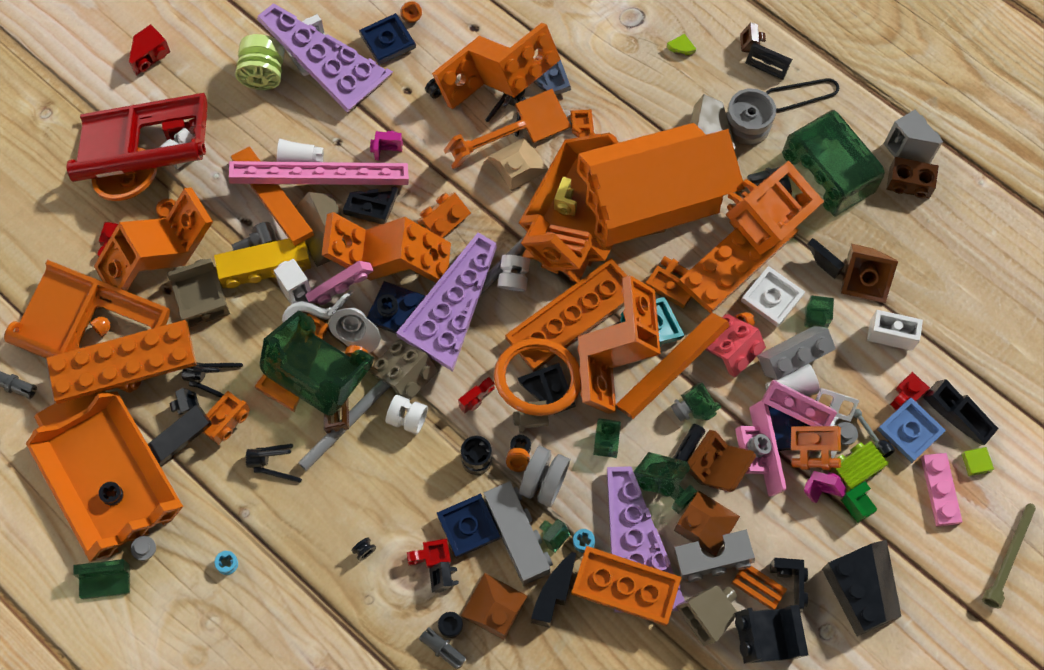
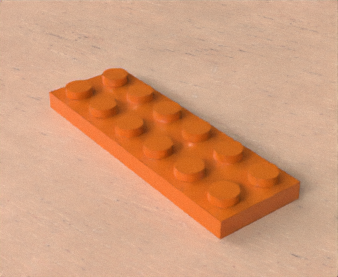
[677,228,799,314]
[505,258,627,372]
[46,320,197,404]

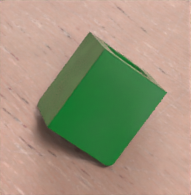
[841,481,877,523]

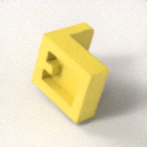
[554,177,577,216]

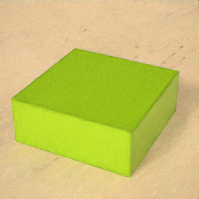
[961,447,994,476]

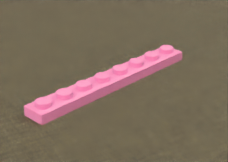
[229,161,409,185]

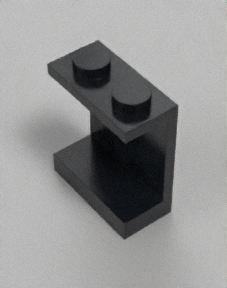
[735,605,808,664]

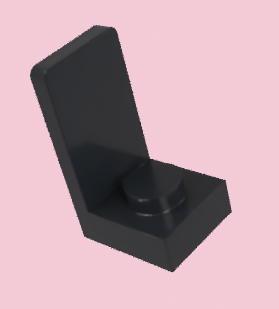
[770,558,808,613]

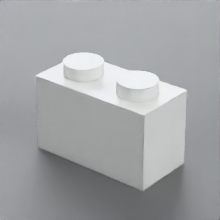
[274,258,311,305]
[867,310,923,351]

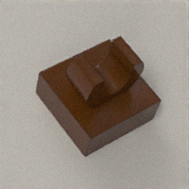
[740,22,766,53]

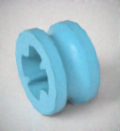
[573,529,595,553]
[214,551,238,575]

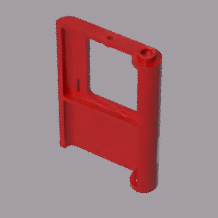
[66,93,208,182]

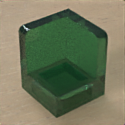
[804,295,834,328]

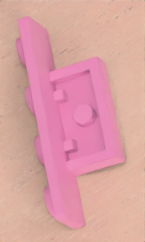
[735,400,786,497]

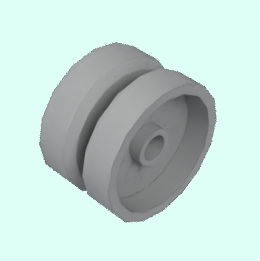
[726,88,776,145]
[519,446,571,507]

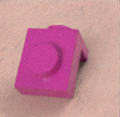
[370,131,403,161]
[804,471,847,503]

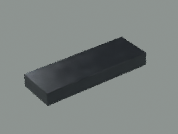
[148,405,212,466]

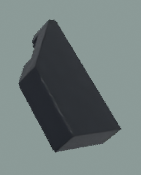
[807,238,845,279]

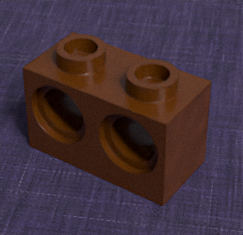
[886,157,939,199]

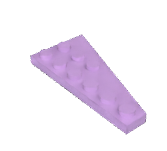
[257,3,393,113]
[396,233,497,372]
[607,467,685,613]

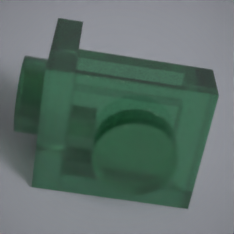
[681,382,721,421]
[593,418,621,458]

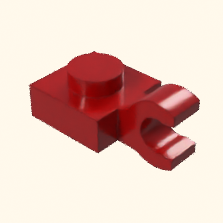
[890,372,930,411]
[407,538,451,568]

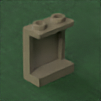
[167,258,230,328]

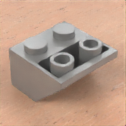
[884,109,943,164]

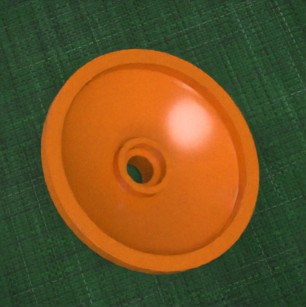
[92,147,157,201]

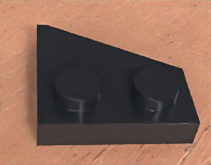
[343,187,399,224]
[518,363,576,415]

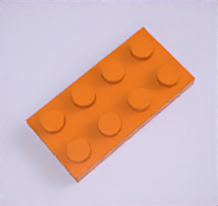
[571,546,681,626]

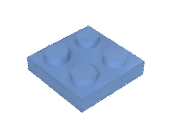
[877,398,946,463]

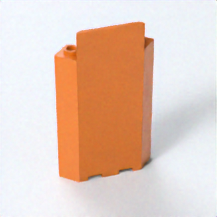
[577,123,745,247]
[26,391,183,562]

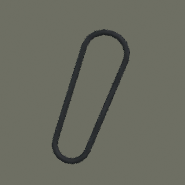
[766,78,839,112]

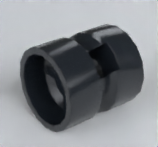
[460,436,492,475]

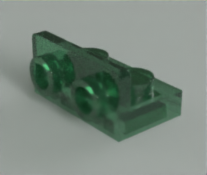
[634,452,690,499]

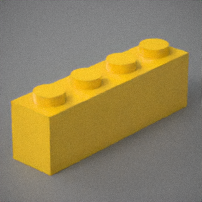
[214,238,312,288]

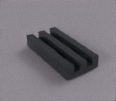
[745,43,793,80]

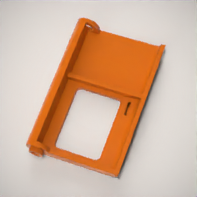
[4,260,170,393]

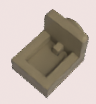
[513,401,549,433]

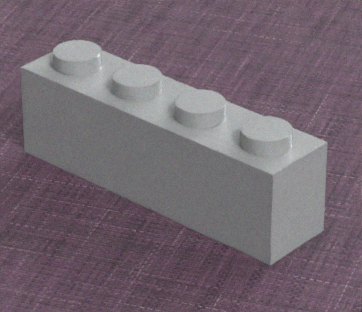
[484,481,553,586]

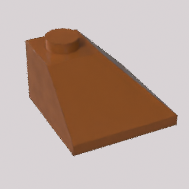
[841,243,898,303]
[674,491,740,557]
[461,573,528,641]

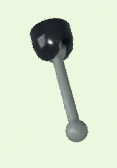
[853,409,895,459]

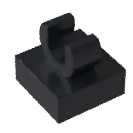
[169,388,199,415]
[429,562,459,593]

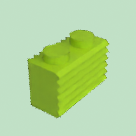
[829,441,888,493]

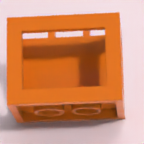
[725,160,824,255]

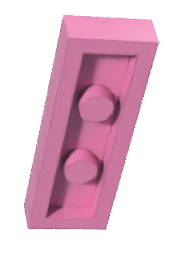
[305,261,374,305]
[762,380,837,426]
[921,453,962,527]

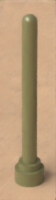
[982,503,1036,609]

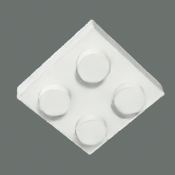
[741,266,805,327]

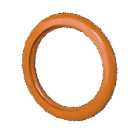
[494,338,581,416]

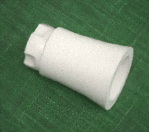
[277,138,324,162]
[765,363,820,396]

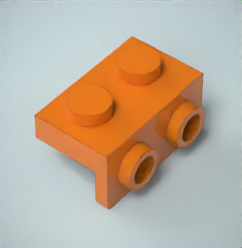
[417,192,471,238]
[202,391,250,445]

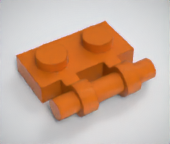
[646,256,691,309]
[791,426,841,470]

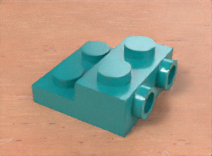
[620,297,685,347]

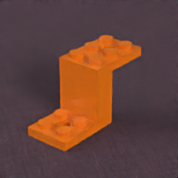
[432,23,561,109]
[94,188,213,291]
[321,212,451,283]
[578,275,661,414]

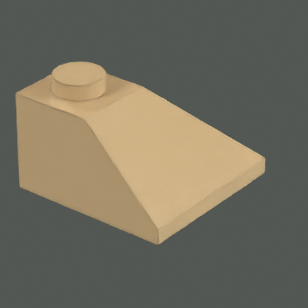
[489,137,548,191]

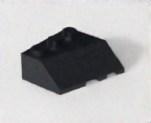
[822,540,901,637]

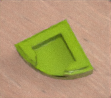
[667,34,696,55]

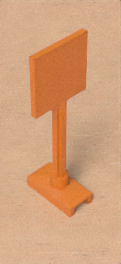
[444,89,571,169]

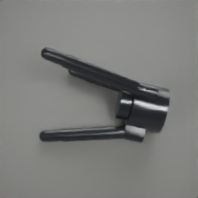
[485,89,526,137]
[182,362,243,398]
[246,443,302,483]

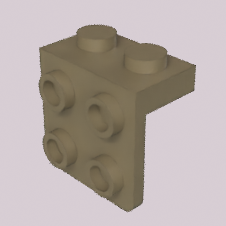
[369,340,438,400]

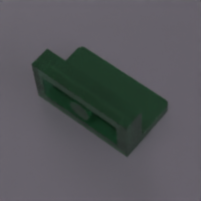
[73,559,130,599]

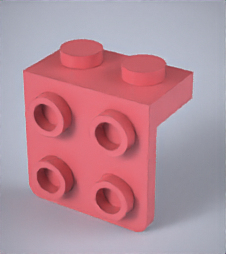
[705,314,766,378]

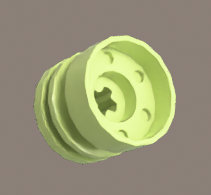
[235,34,285,90]

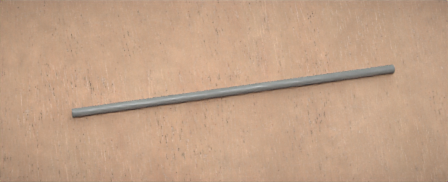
[298,236,526,471]

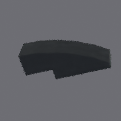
[923,379,999,445]
[531,552,576,628]

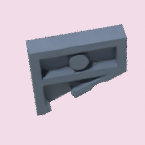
[534,60,571,95]

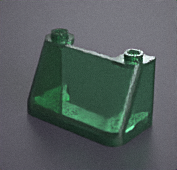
[260,310,374,416]

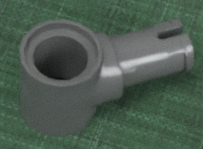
[231,222,278,250]

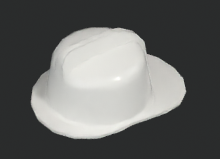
[329,308,381,353]

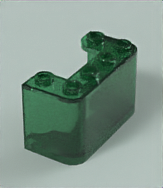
[782,110,885,217]

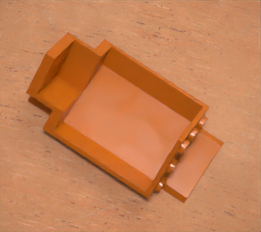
[519,132,619,283]

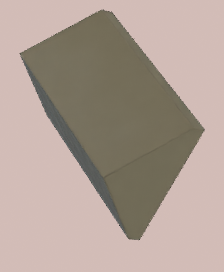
[295,192,346,267]

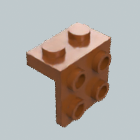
[685,430,756,492]

